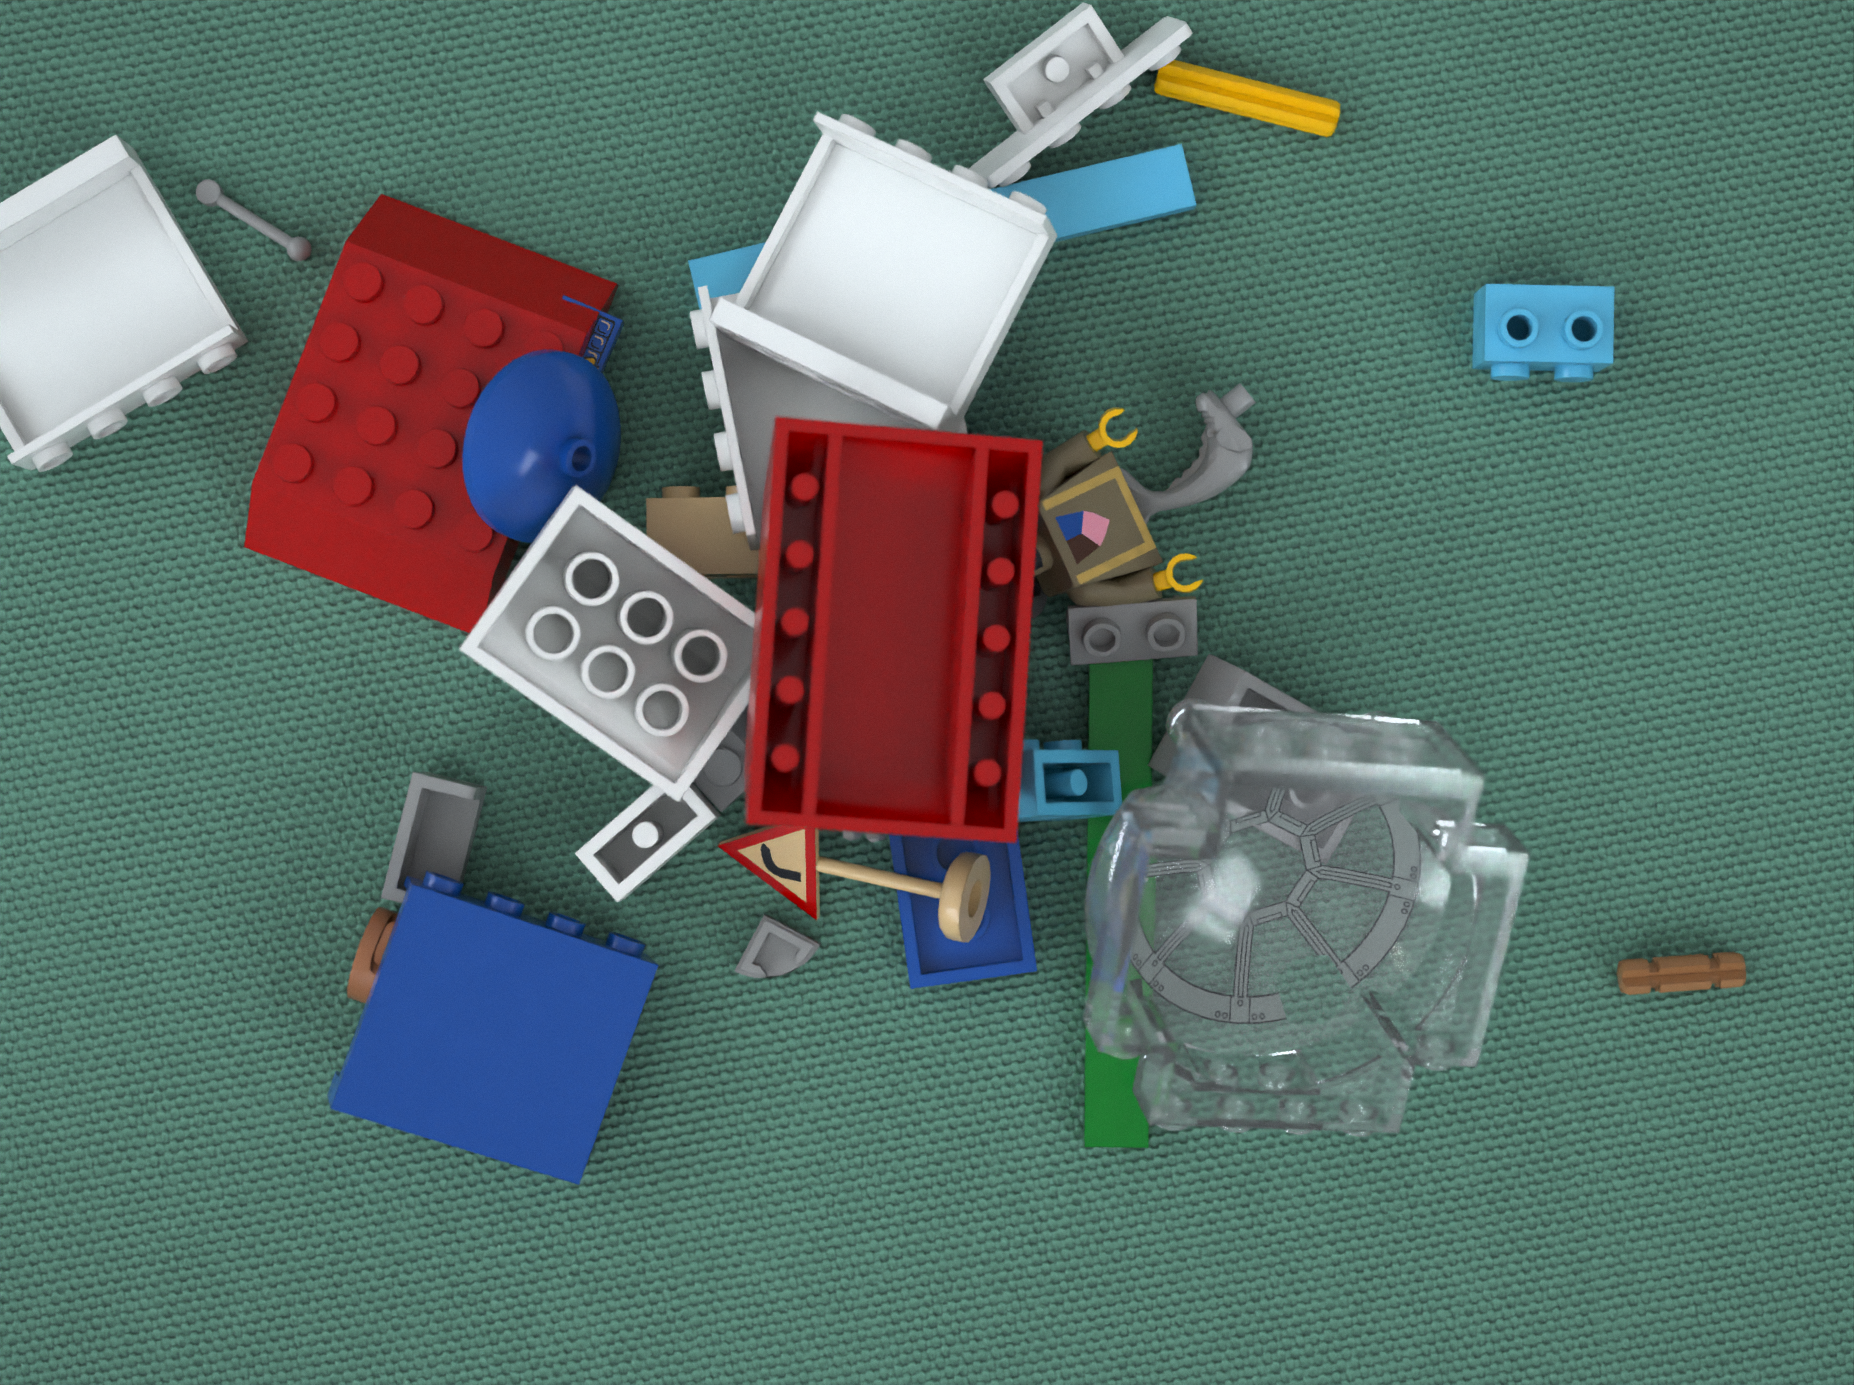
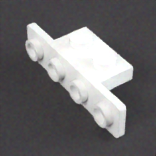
[969,2,1193,188]

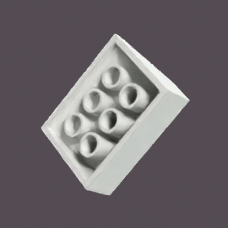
[459,486,755,802]

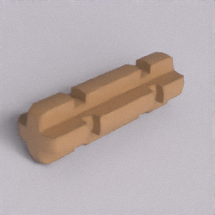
[1617,952,1746,995]

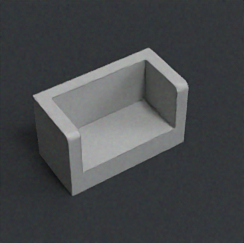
[381,771,487,903]

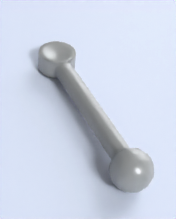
[196,179,312,261]

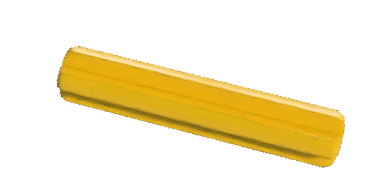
[1154,60,1340,137]

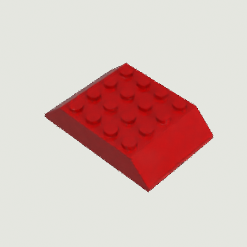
[244,194,618,633]
[745,416,1043,843]

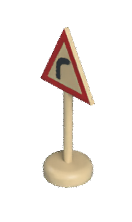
[717,826,991,943]

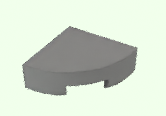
[734,914,821,978]

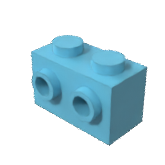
[1472,284,1615,382]
[1018,739,1123,822]

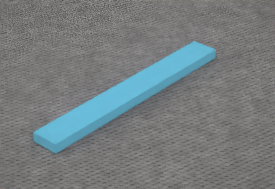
[688,144,1196,309]

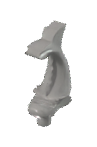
[1120,383,1256,526]

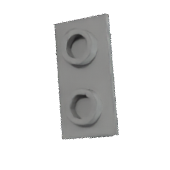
[1066,595,1198,665]

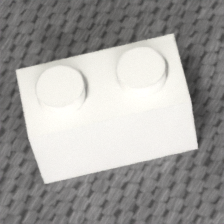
[575,782,721,902]

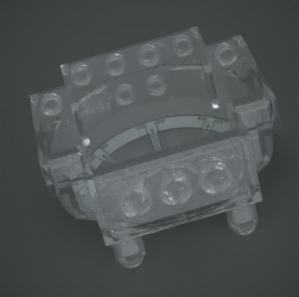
[1083,698,1530,1137]

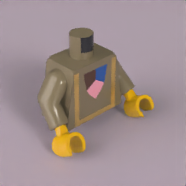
[1034,407,1203,606]

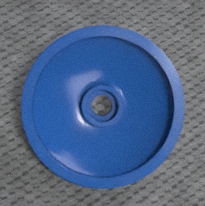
[462,349,621,543]

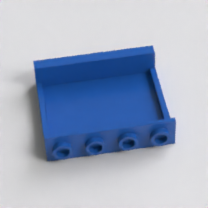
[327,871,658,1185]

